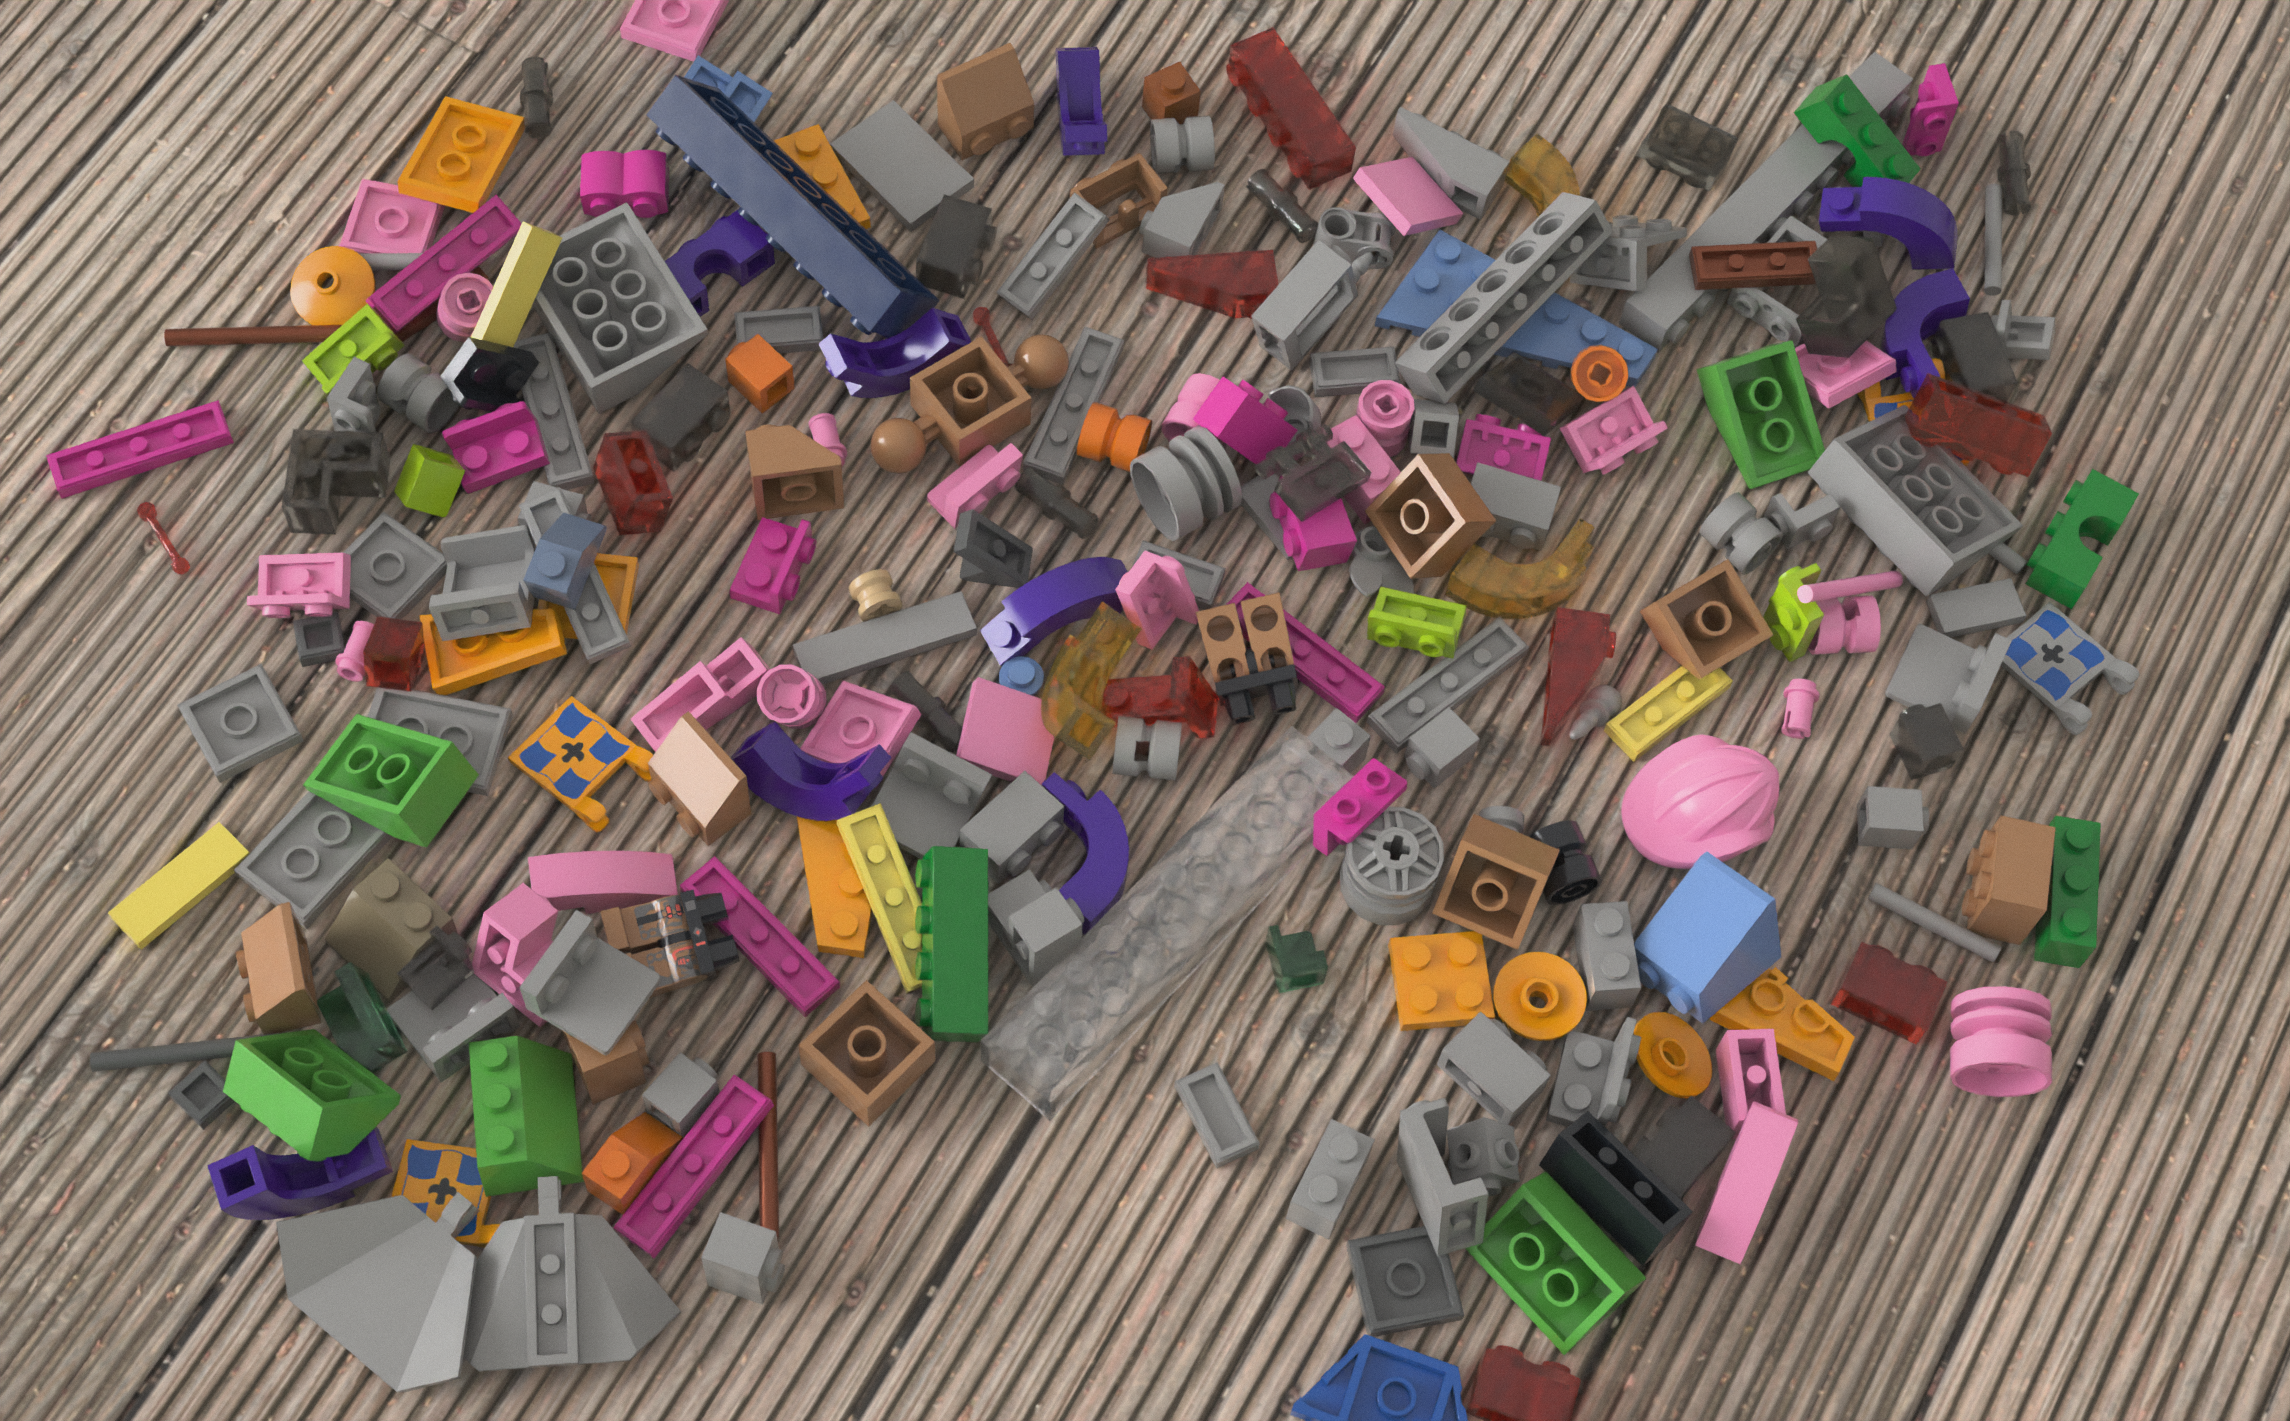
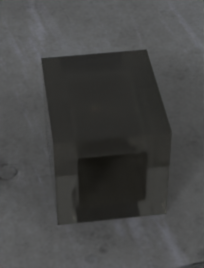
[1890,703,1964,780]

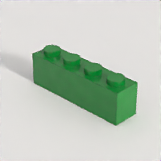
[915,846,988,1043]

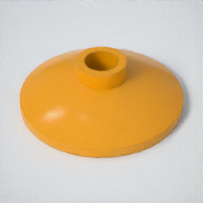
[291,246,376,325]
[1493,952,1587,1041]
[1633,1012,1712,1099]

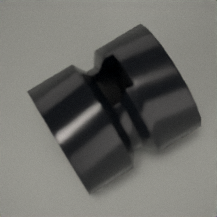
[1529,820,1602,905]

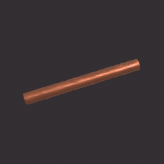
[164,325,342,346]
[757,1052,779,1240]

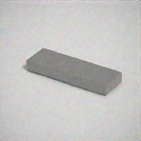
[997,192,1110,320]

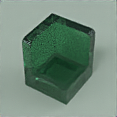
[1265,925,1328,993]

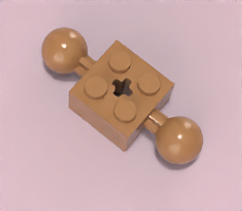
[871,334,1069,474]

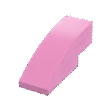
[631,637,770,752]
[528,851,678,914]
[1695,1101,1798,1265]

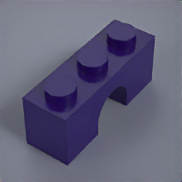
[665,210,775,317]

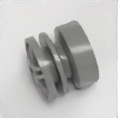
[1130,425,1242,541]
[1340,807,1444,925]

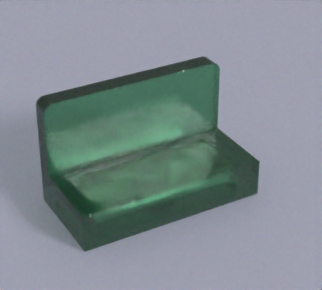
[317,962,408,1073]

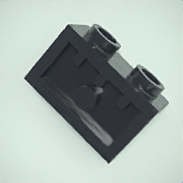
[440,337,540,412]

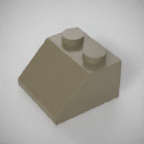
[325,858,460,1003]

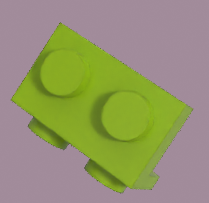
[302,304,405,395]
[1763,563,1824,662]
[1367,586,1467,658]

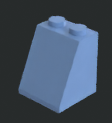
[1634,851,1781,1023]

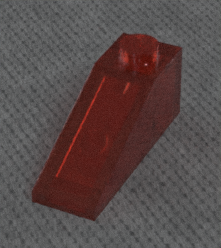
[1145,250,1279,319]
[1540,607,1616,746]

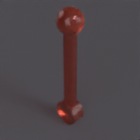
[973,307,1012,367]
[137,502,190,575]

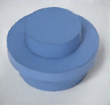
[999,656,1044,696]

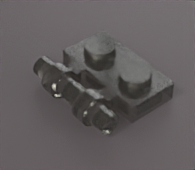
[1255,424,1372,522]

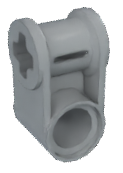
[1313,207,1396,269]

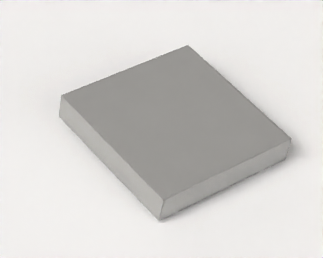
[343,511,447,628]
[178,664,303,783]

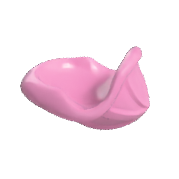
[1621,735,1779,869]

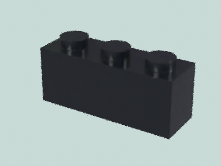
[1539,1111,1693,1266]

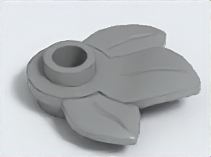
[1349,526,1414,597]

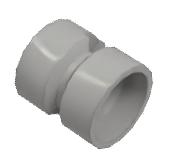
[1150,116,1215,174]
[377,353,459,433]
[1699,492,1783,575]
[1112,716,1182,781]

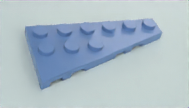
[1375,230,1658,387]

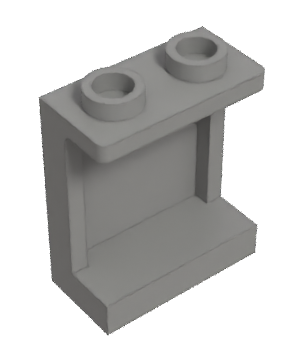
[429,525,536,641]
[1397,1098,1488,1256]

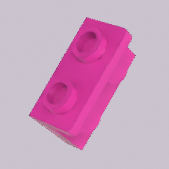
[1902,63,1959,157]
[442,401,550,494]
[1456,414,1551,481]
[729,517,817,614]
[1313,758,1407,856]

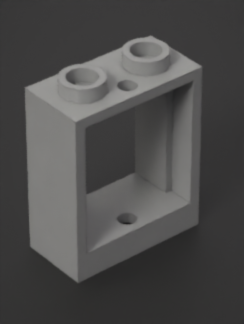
[1727,216,1860,348]
[1251,240,1358,371]

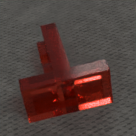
[1095,656,1218,738]

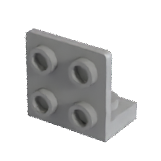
[1570,215,1687,291]
[1885,624,2012,734]
[871,732,992,860]
[519,910,661,1055]
[387,956,520,1082]
[1545,1017,1641,1127]

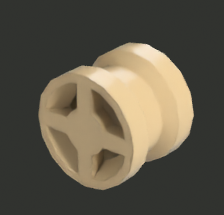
[849,569,902,622]

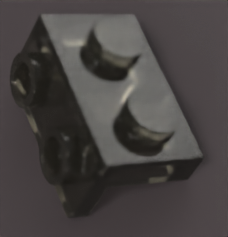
[1636,104,1738,191]

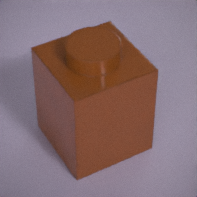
[1142,62,1201,124]

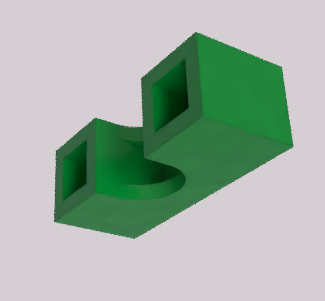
[1793,74,1921,187]
[2025,469,2139,609]
[2034,815,2101,968]

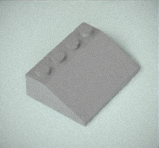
[532,202,709,414]
[1808,405,2023,596]

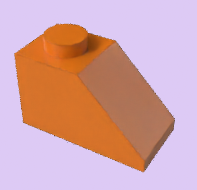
[582,1112,684,1215]

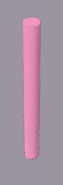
[1797,571,1903,603]

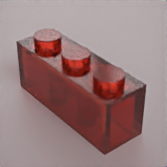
[1905,373,2052,477]

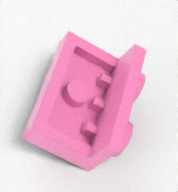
[1559,386,1668,474]
[927,443,1023,529]
[1115,551,1199,650]
[247,553,351,618]

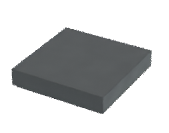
[1346,1226,1464,1337]

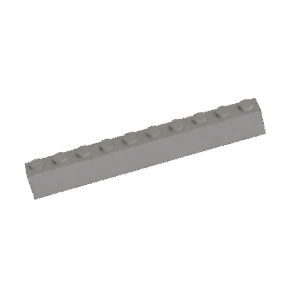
[1619,52,1913,353]

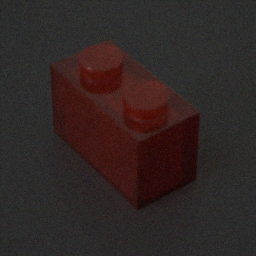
[593,430,673,536]
[1831,942,1948,1045]

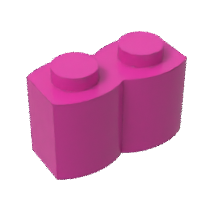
[580,150,669,218]

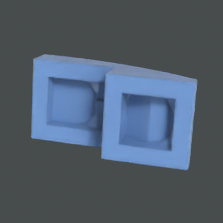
[684,55,773,122]

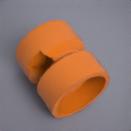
[1570,345,1628,402]
[1077,402,1152,472]

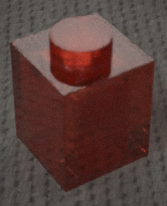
[363,617,425,692]

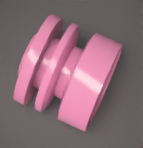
[1950,986,2052,1097]

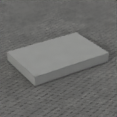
[830,100,974,232]
[368,683,513,796]
[234,791,393,929]

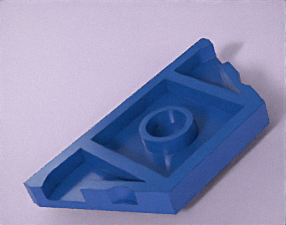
[1290,1334,1468,1421]

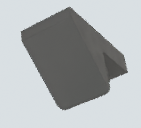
[953,509,1033,588]

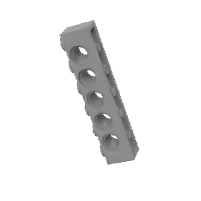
[1395,192,1613,404]

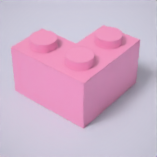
[470,883,558,1027]

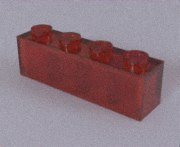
[1226,27,1356,190]

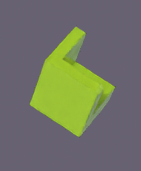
[395,444,465,517]

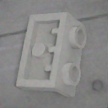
[327,357,380,458]

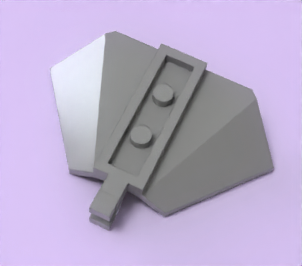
[463,1176,681,1372]
[276,1192,479,1393]

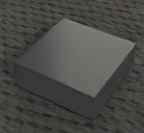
[293,612,346,667]
[168,1060,235,1130]

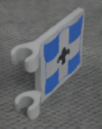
[2001,602,2140,735]

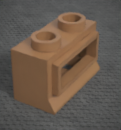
[1070,153,1168,249]

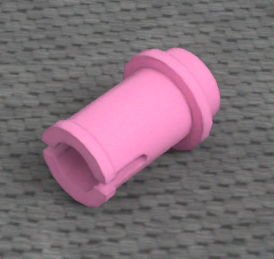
[808,413,847,466]
[335,621,382,682]
[1781,679,1820,739]

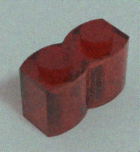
[1466,1345,1581,1421]

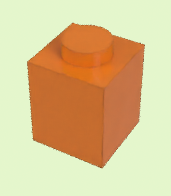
[725,334,795,414]

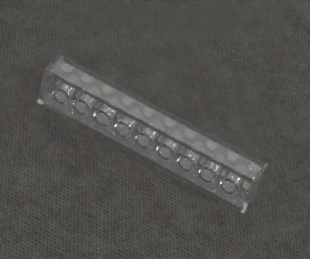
[981,726,1354,1121]

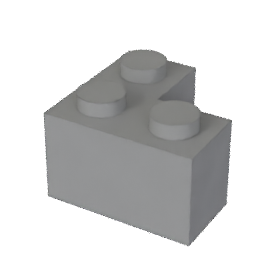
[988,869,1084,987]

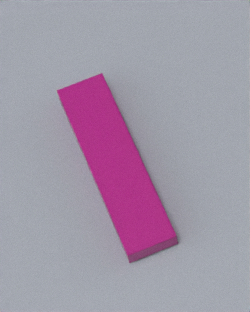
[366,194,522,334]
[46,400,234,499]
[1226,582,1385,723]
[680,856,840,1017]
[613,1074,774,1259]

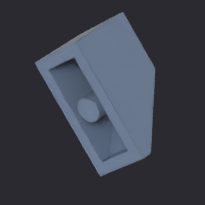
[523,512,607,610]

